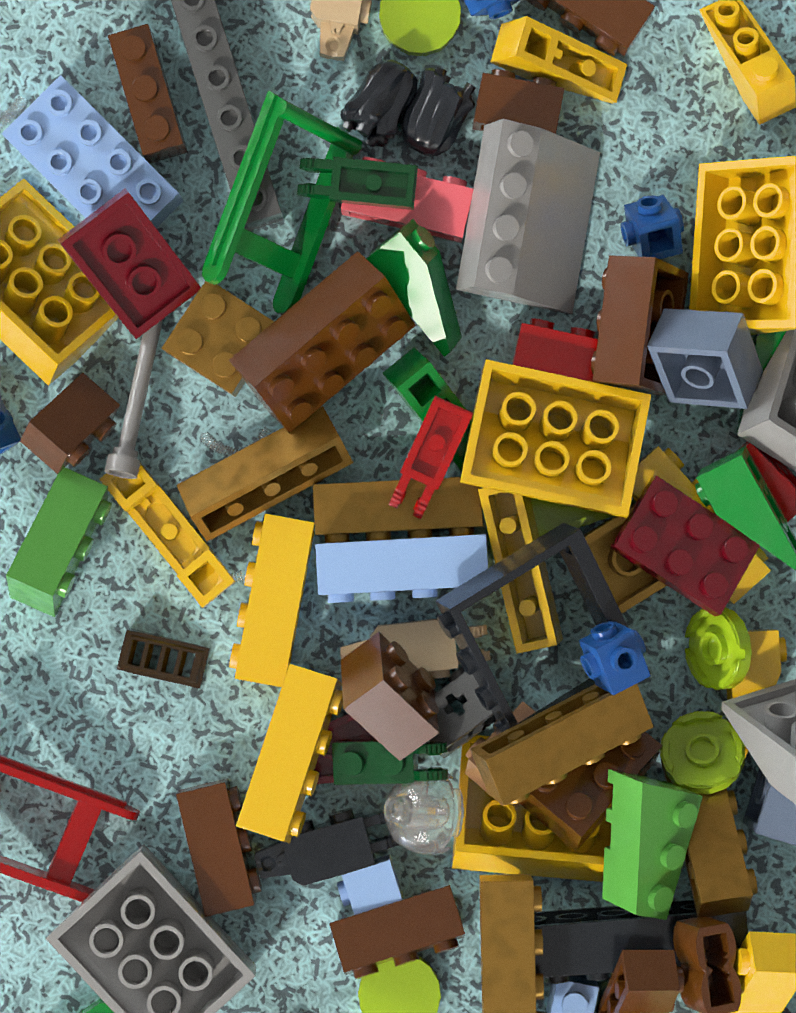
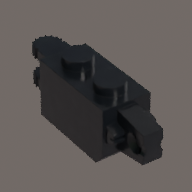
[254,808,405,886]

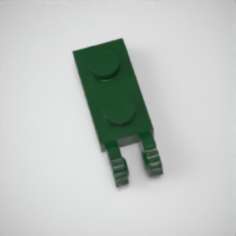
[297,157,418,210]
[332,740,448,785]

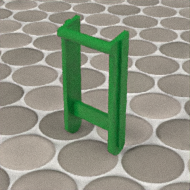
[202,90,362,315]

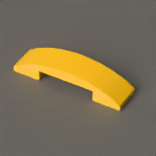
[99,463,236,608]

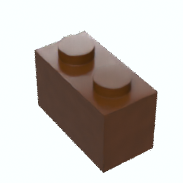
[472,69,565,134]
[20,373,120,474]

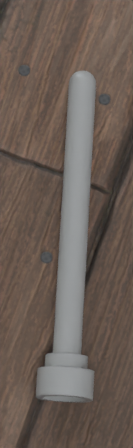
[104,319,163,479]

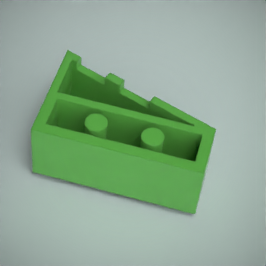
[6,468,112,617]
[602,769,703,920]

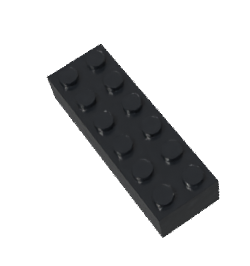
[534,900,748,984]

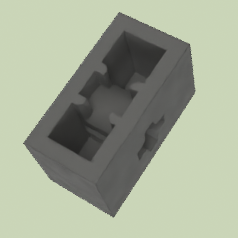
[429,667,496,758]

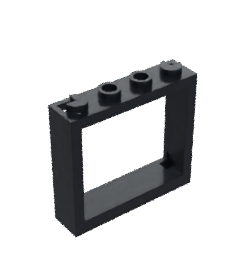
[435,522,651,735]

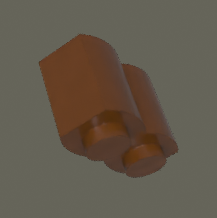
[673,916,741,1013]

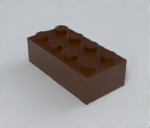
[229,251,416,433]

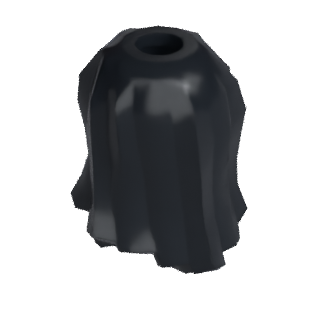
[340,59,418,147]
[401,67,476,157]

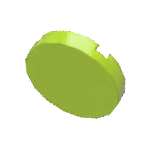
[379,0,461,56]
[685,607,752,690]
[660,711,745,794]
[358,955,441,1013]

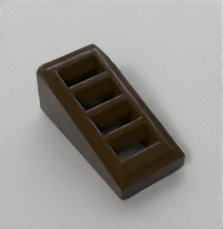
[117,628,210,689]

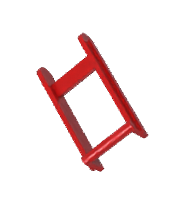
[0,755,140,902]

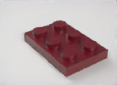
[58,188,201,339]
[610,475,760,617]

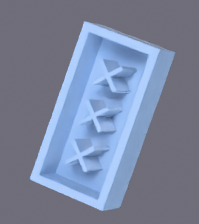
[1,75,184,228]
[315,534,488,603]

